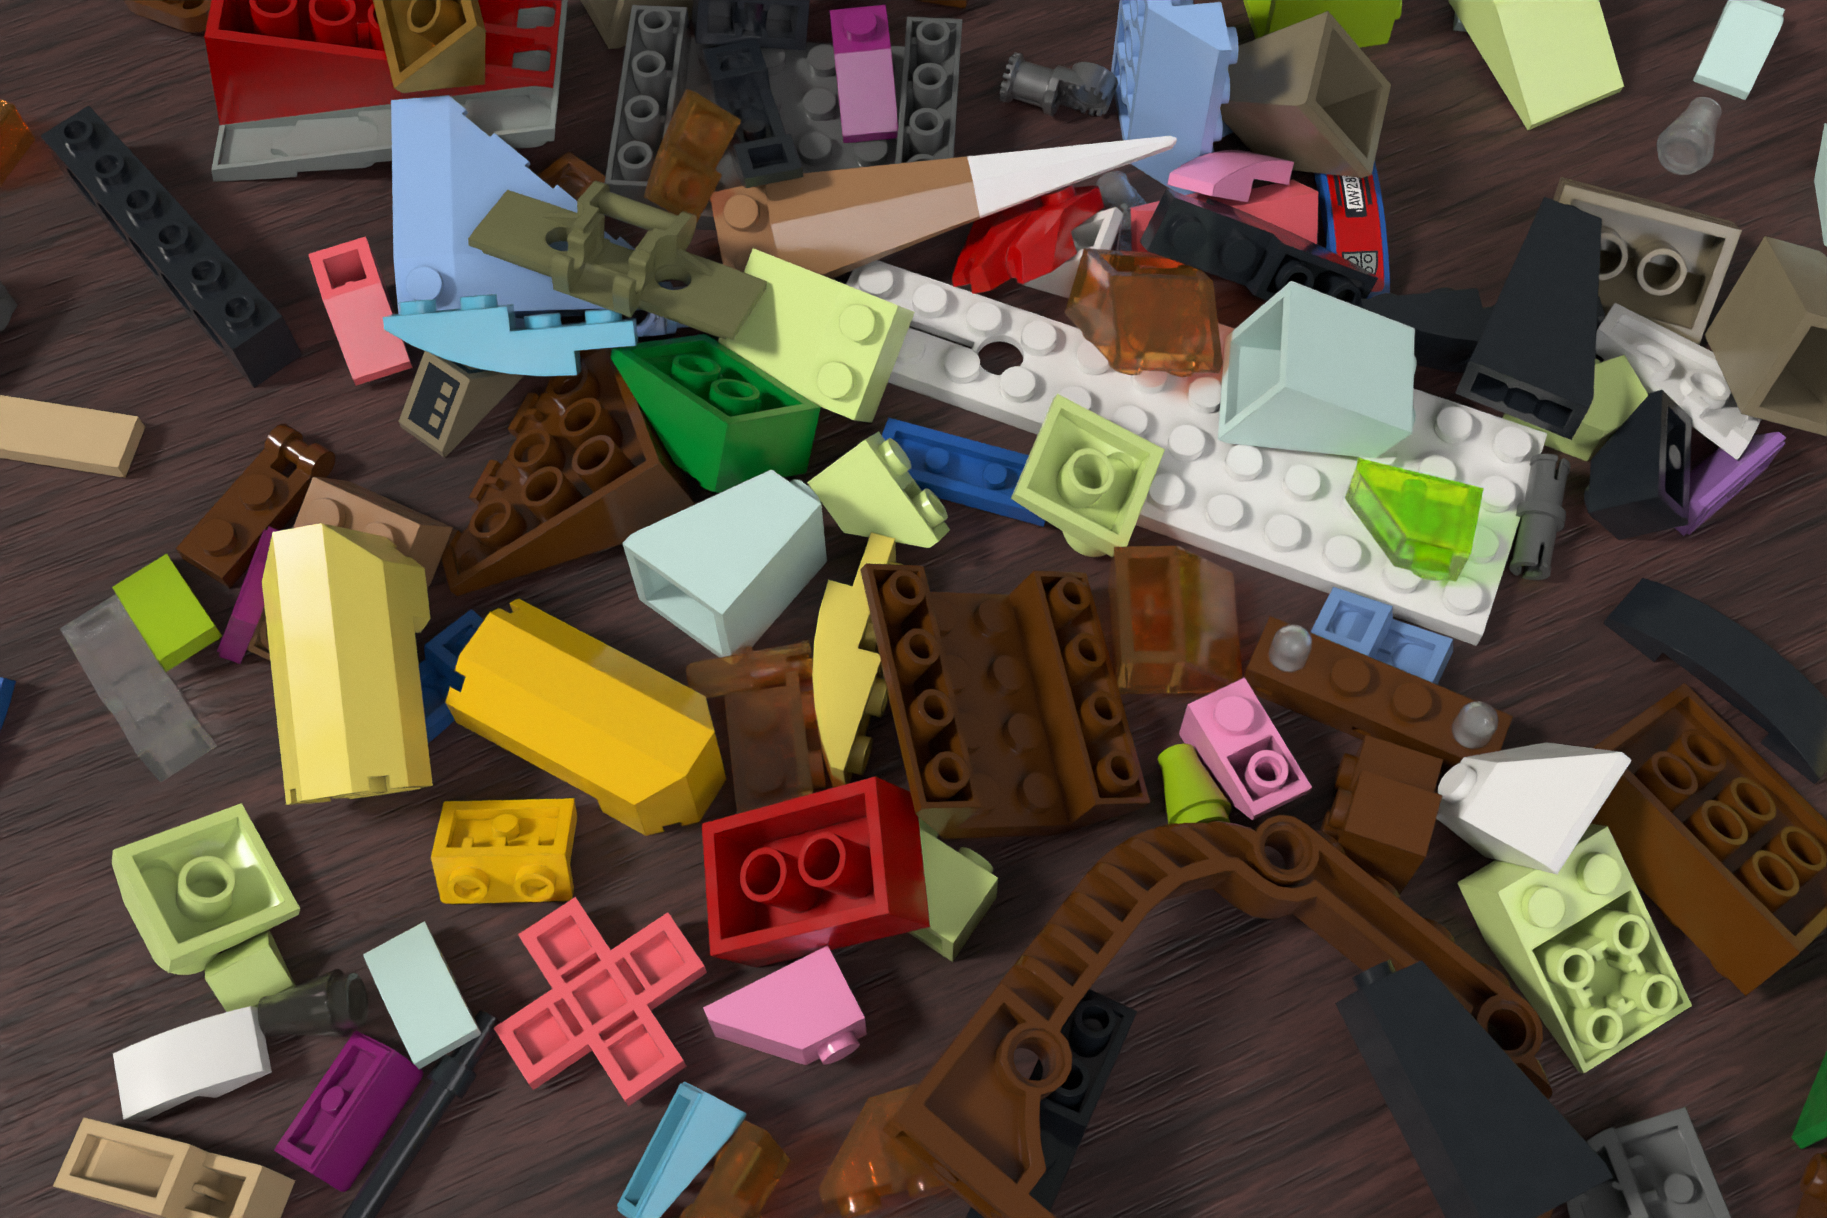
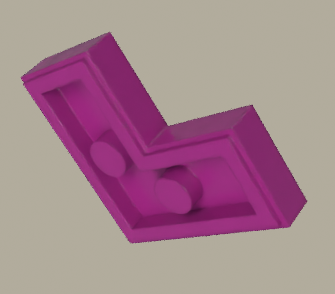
[217,526,280,664]

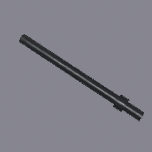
[342,1009,502,1218]

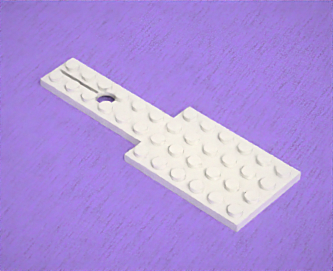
[846,260,1548,646]

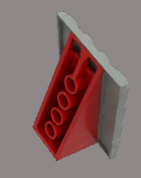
[204,0,568,182]

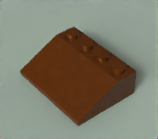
[1590,683,1827,996]

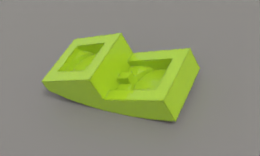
[112,554,223,671]

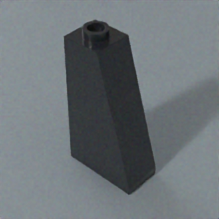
[1456,197,1602,440]
[1335,959,1613,1218]

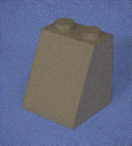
[1220,11,1391,178]
[1705,236,1827,436]

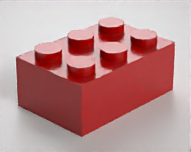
[702,777,930,968]

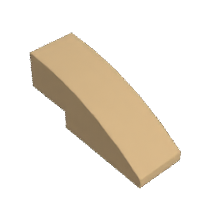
[53,1117,295,1218]

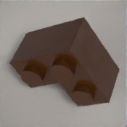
[1320,735,1443,895]

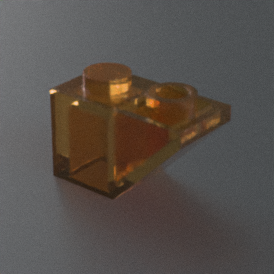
[819,1084,949,1218]

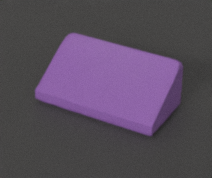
[1675,432,1786,536]

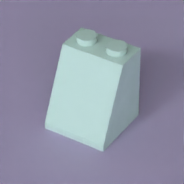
[1218,281,1417,458]
[623,469,827,668]

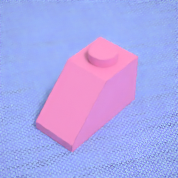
[703,945,867,1065]

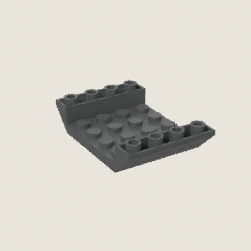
[605,5,962,230]

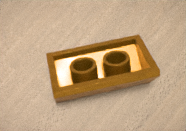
[373,0,486,93]

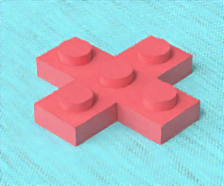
[494,897,707,1107]

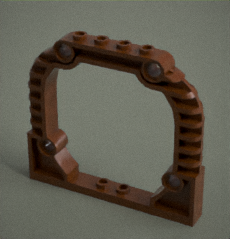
[882,815,1554,1218]

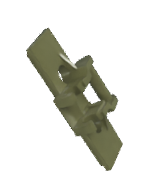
[468,181,767,340]

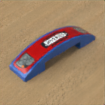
[1314,161,1390,299]

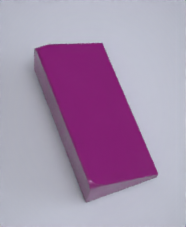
[274,1030,424,1192]

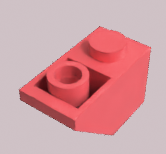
[308,236,413,386]

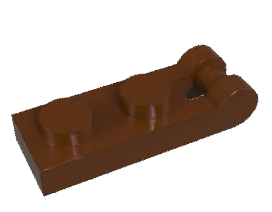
[175,424,336,589]

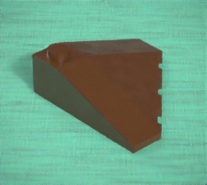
[441,348,695,596]

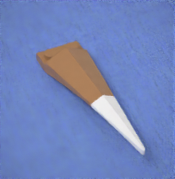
[709,136,1177,279]

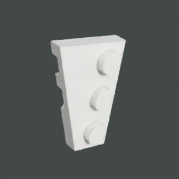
[1596,303,1761,461]

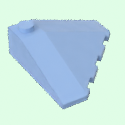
[391,95,641,319]

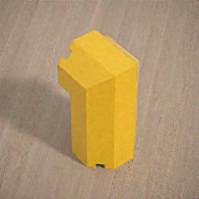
[445,599,726,836]

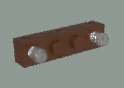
[1243,616,1513,775]

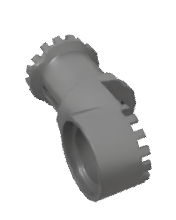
[999,52,1118,116]

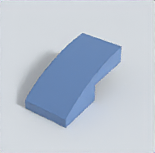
[1311,587,1453,685]

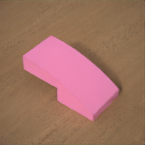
[1167,150,1294,202]

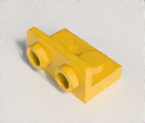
[431,798,577,904]

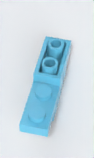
[383,294,638,376]

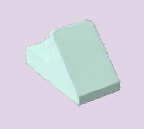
[1693,0,1785,100]

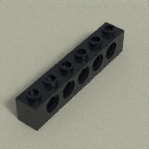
[41,105,302,388]

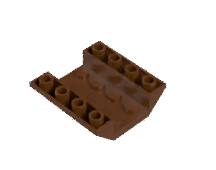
[860,563,1150,839]

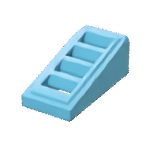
[617,1081,747,1218]

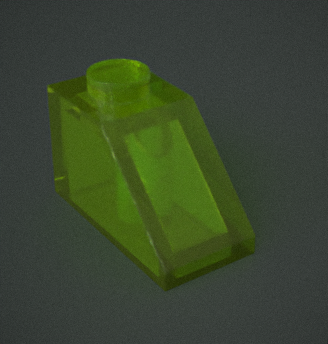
[1345,458,1484,582]

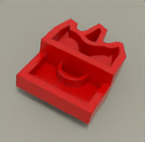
[952,184,1104,294]

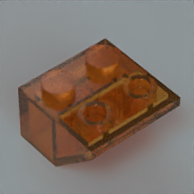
[1064,248,1223,377]
[1108,546,1243,694]

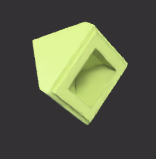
[205,930,296,1012]

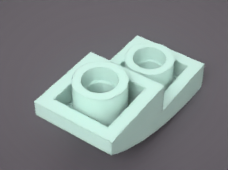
[363,921,482,1069]

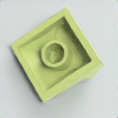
[1011,394,1165,559]
[112,803,300,975]

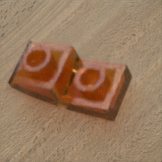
[644,89,741,222]

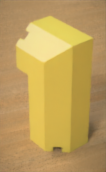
[262,523,433,805]

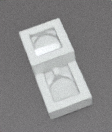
[113,1006,272,1121]

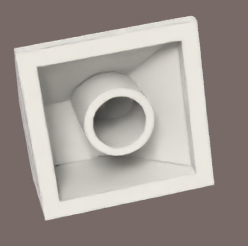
[1437,742,1632,874]

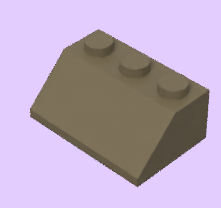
[1553,177,1742,344]

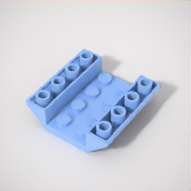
[1111,0,1238,195]

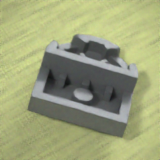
[1567,1107,1732,1218]

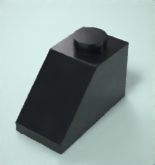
[1584,390,1692,540]

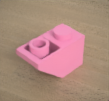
[1179,678,1312,820]

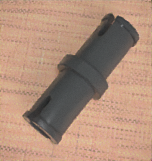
[1509,454,1571,580]

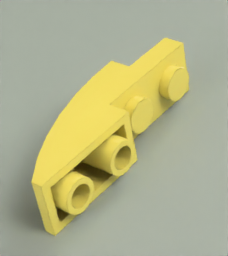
[813,532,903,788]

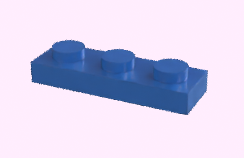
[882,417,1046,527]

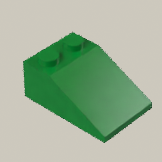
[610,334,821,493]

